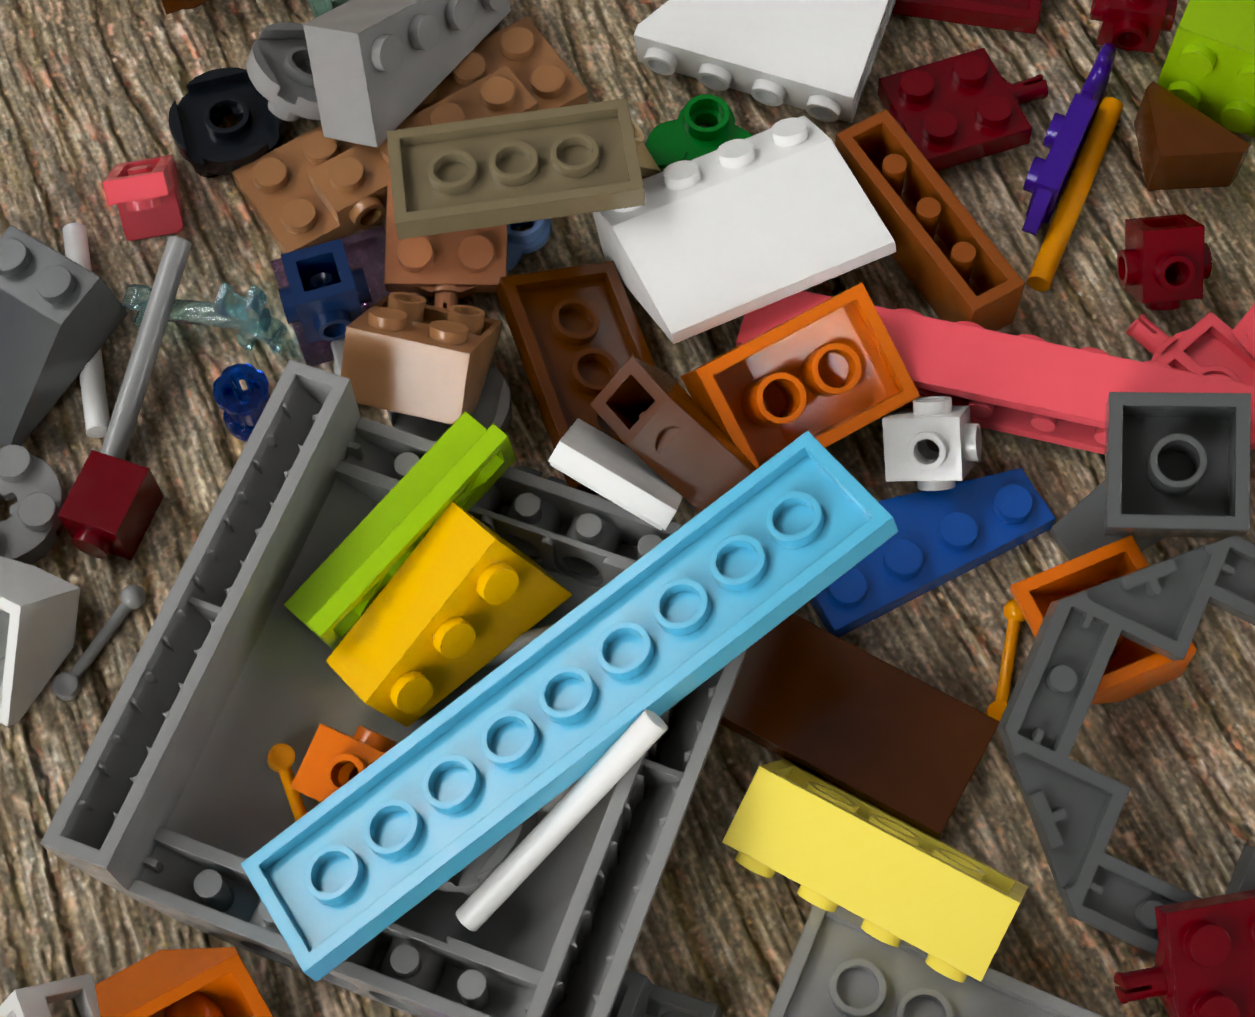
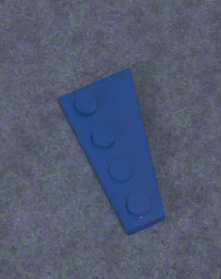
[809,468,1056,637]

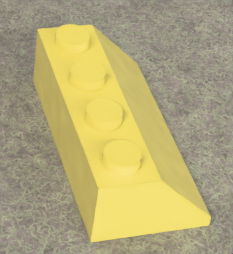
[722,759,1029,983]

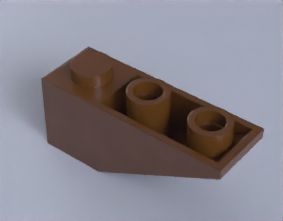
[590,356,757,512]

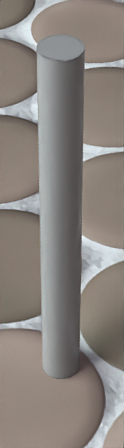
[100,236,192,460]

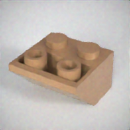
[341,292,503,425]

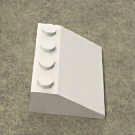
[593,115,897,344]

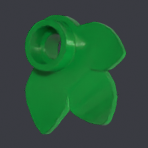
[645,94,753,169]

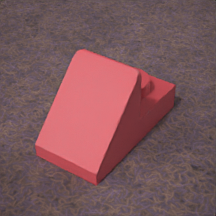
[103,154,184,241]

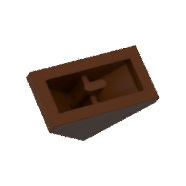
[1134,81,1251,191]

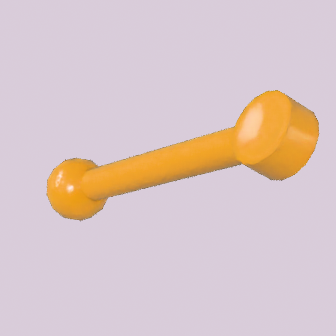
[985,599,1025,722]
[267,743,307,822]

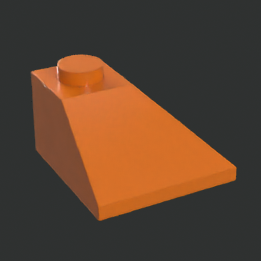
[94,947,274,1017]

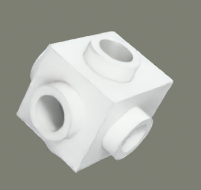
[882,396,982,491]

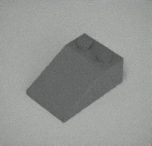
[0,225,128,448]

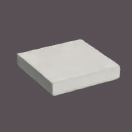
[548,418,683,530]

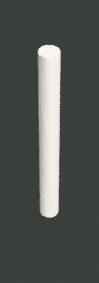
[62,223,110,438]
[456,709,668,932]

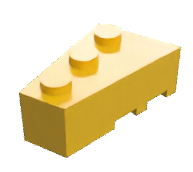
[326,501,573,728]

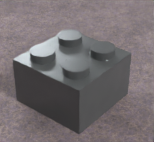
[1104,392,1251,538]

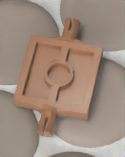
[384,170,508,309]

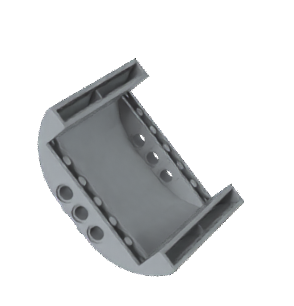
[40,359,748,1017]

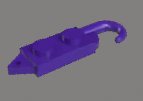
[1022,43,1116,236]

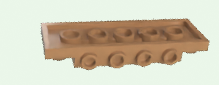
[232,16,588,254]

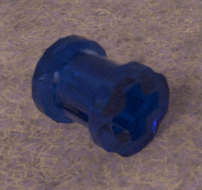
[213,364,270,441]

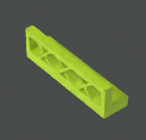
[283,411,516,651]

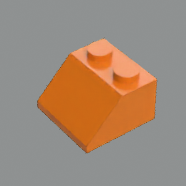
[1010,535,1197,705]

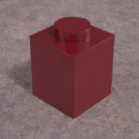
[58,450,164,561]

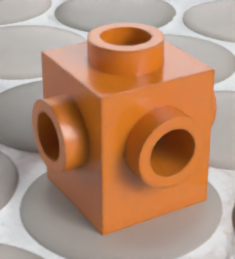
[290,723,397,802]

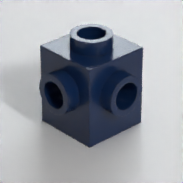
[278,239,372,344]

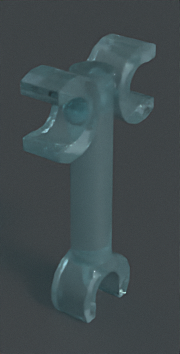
[121,283,288,353]

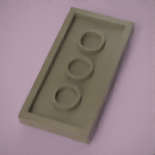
[386,98,645,240]

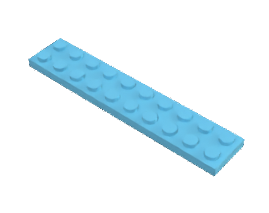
[241,430,898,982]

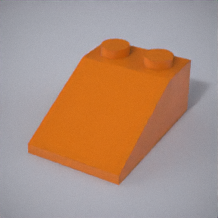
[680,282,920,469]

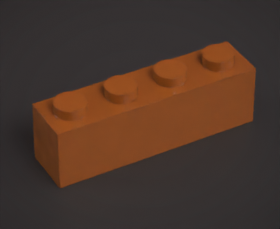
[835,109,1025,331]

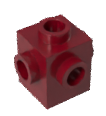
[1090,0,1178,53]
[1117,214,1212,310]

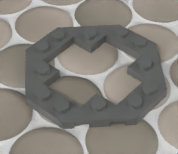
[997,535,1255,956]

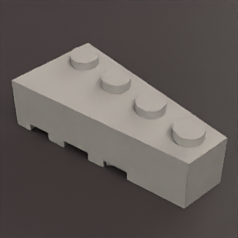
[303,0,511,148]

